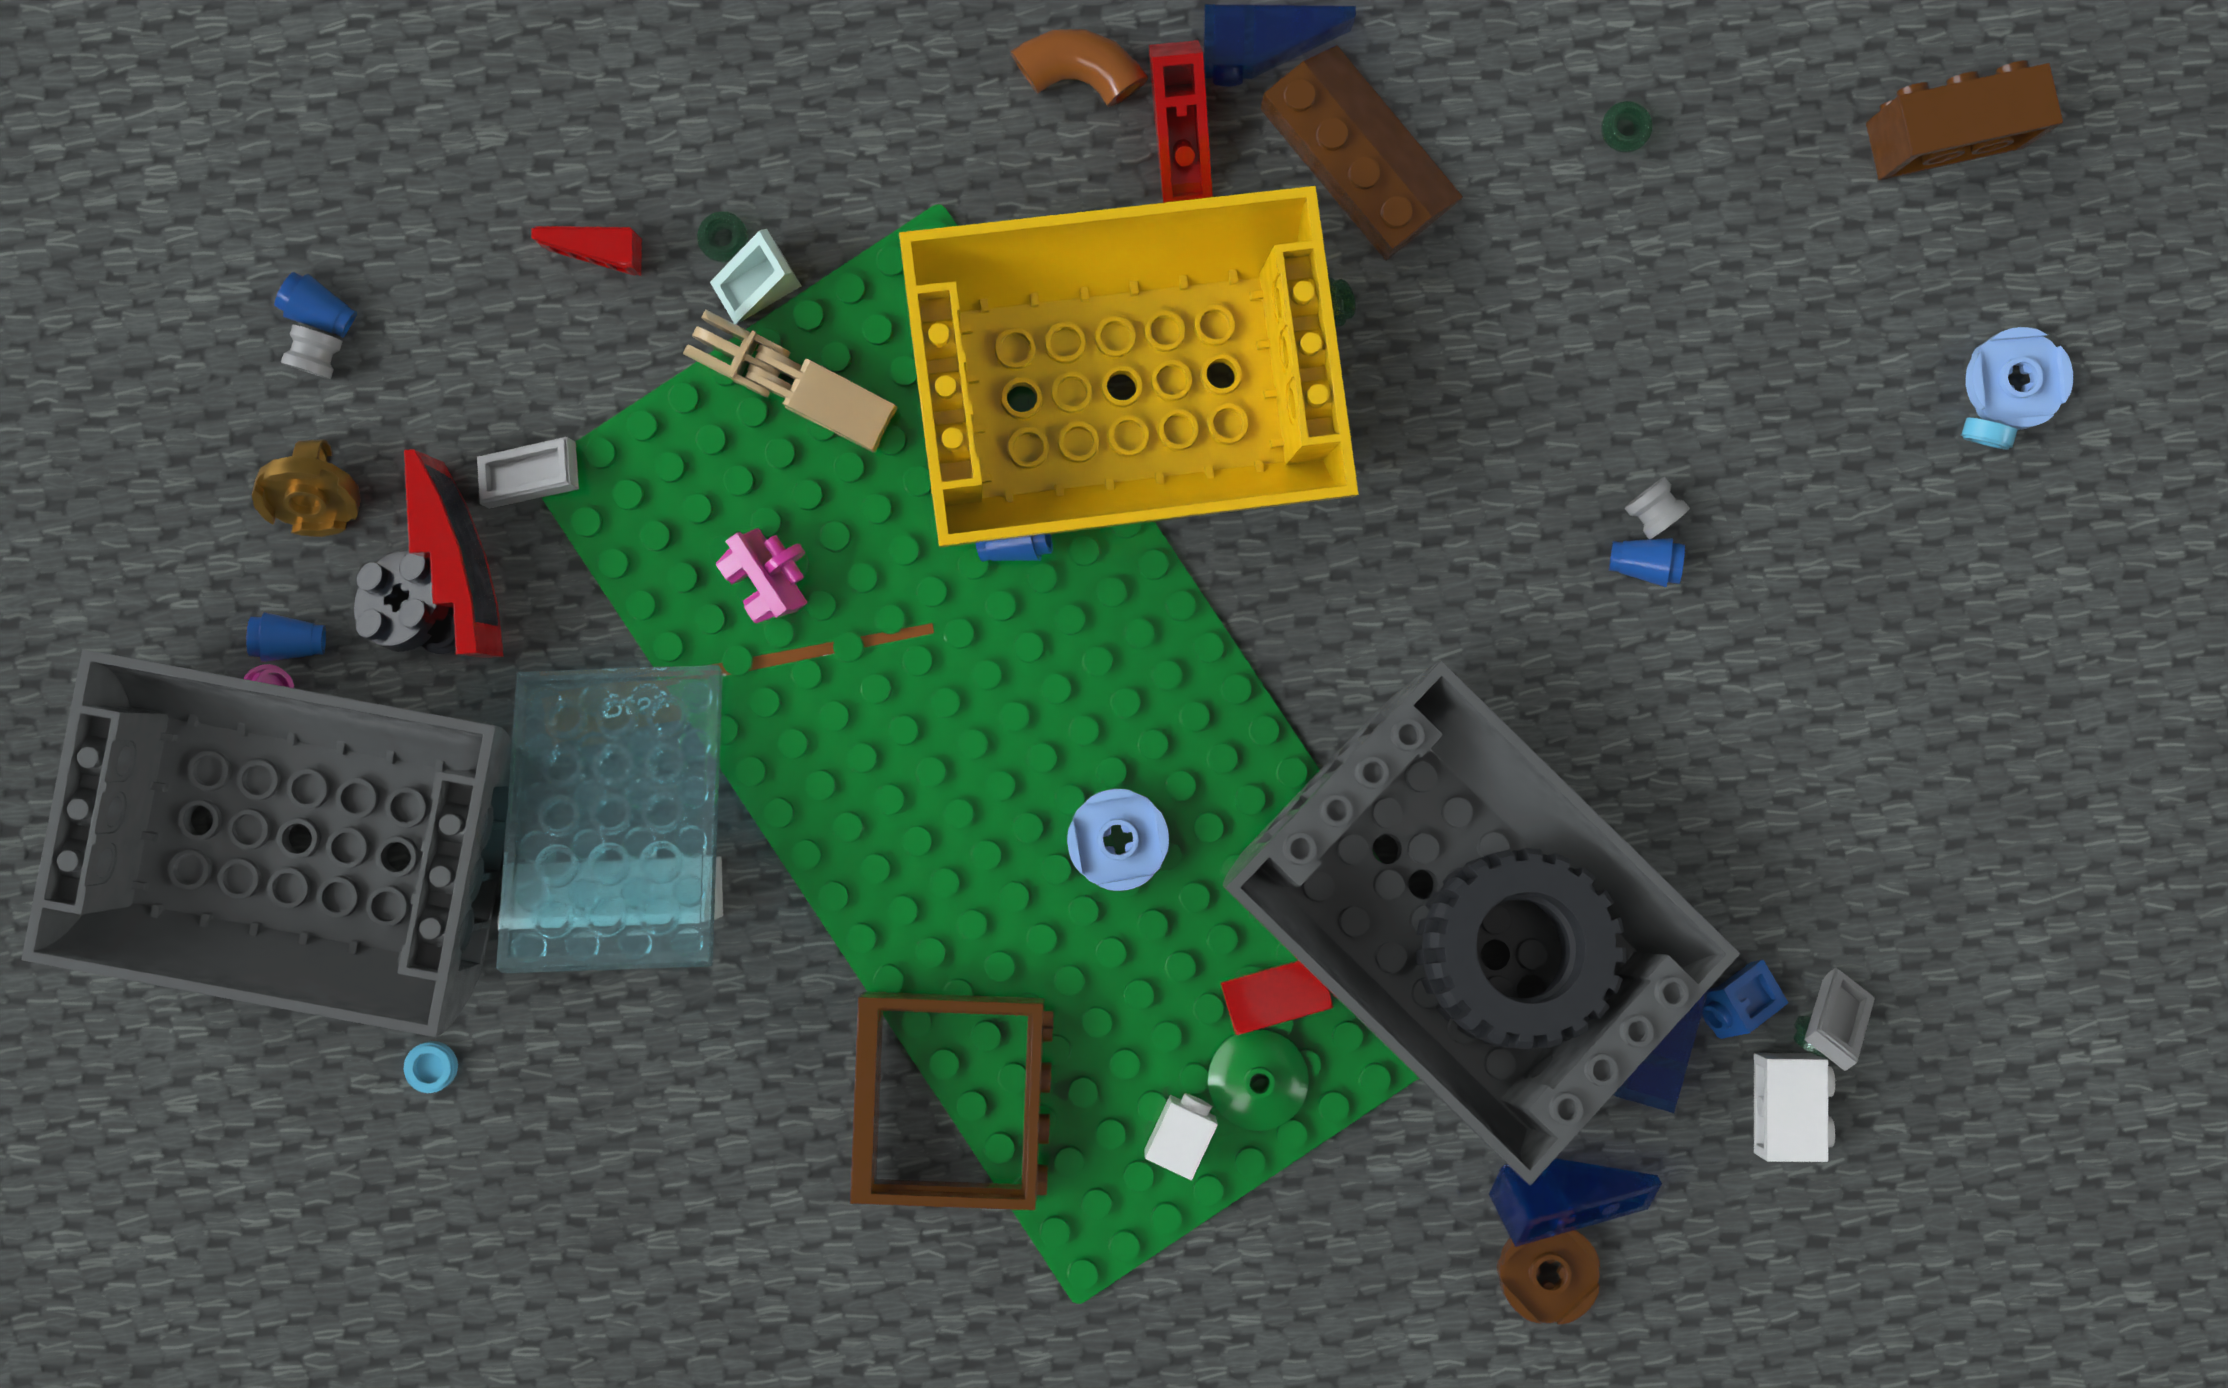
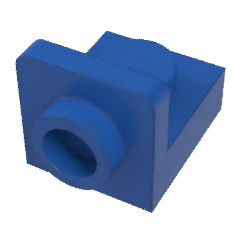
[1697,959,1789,1039]

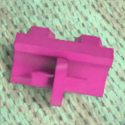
[716,528,808,623]

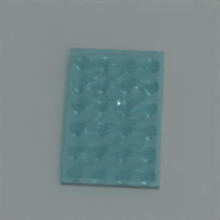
[496,665,723,973]

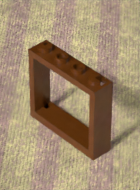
[850,992,1054,1210]

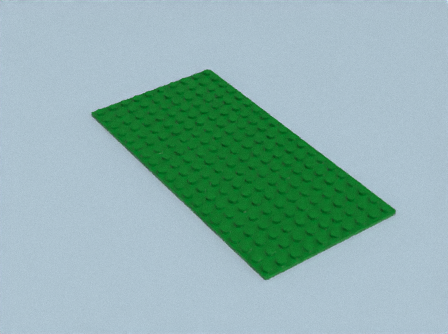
[541,204,1419,1304]

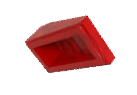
[531,226,642,276]

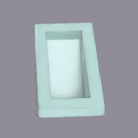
[710,229,801,324]

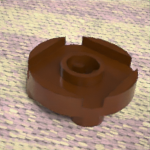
[1497,1219,1601,1325]

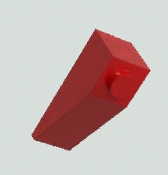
[1149,40,1213,203]

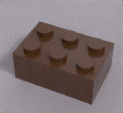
[1866,60,2063,180]

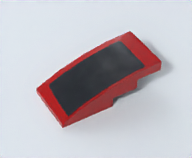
[404,449,504,658]

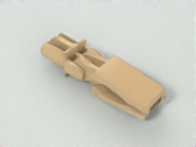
[683,309,898,452]

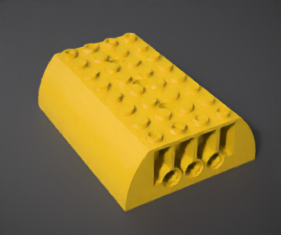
[899,186,1359,547]

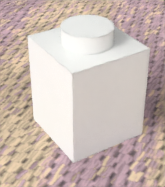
[1144,1093,1218,1181]

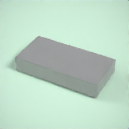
[477,437,579,509]
[1804,968,1875,1071]

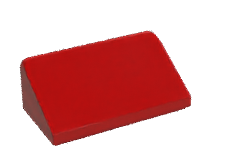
[1220,960,1334,1035]

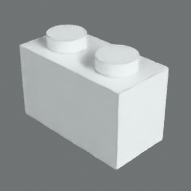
[1754,1053,1835,1162]

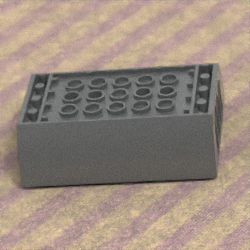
[1223,661,1740,1185]

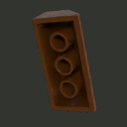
[1260,45,1463,261]

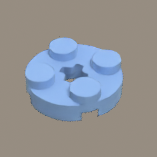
[1966,327,2073,430]
[1067,789,1169,891]

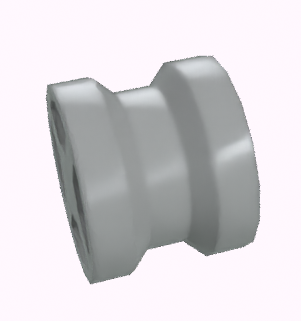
[281,325,343,379]
[1625,477,1690,539]

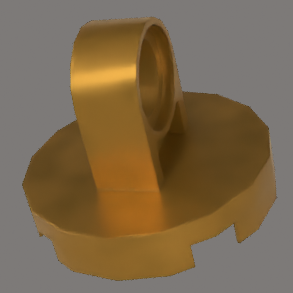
[252,439,361,537]

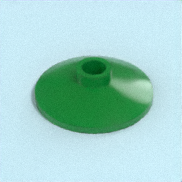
[1208,1029,1309,1131]

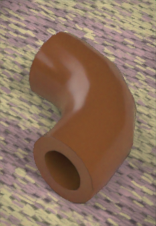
[1010,29,1149,107]

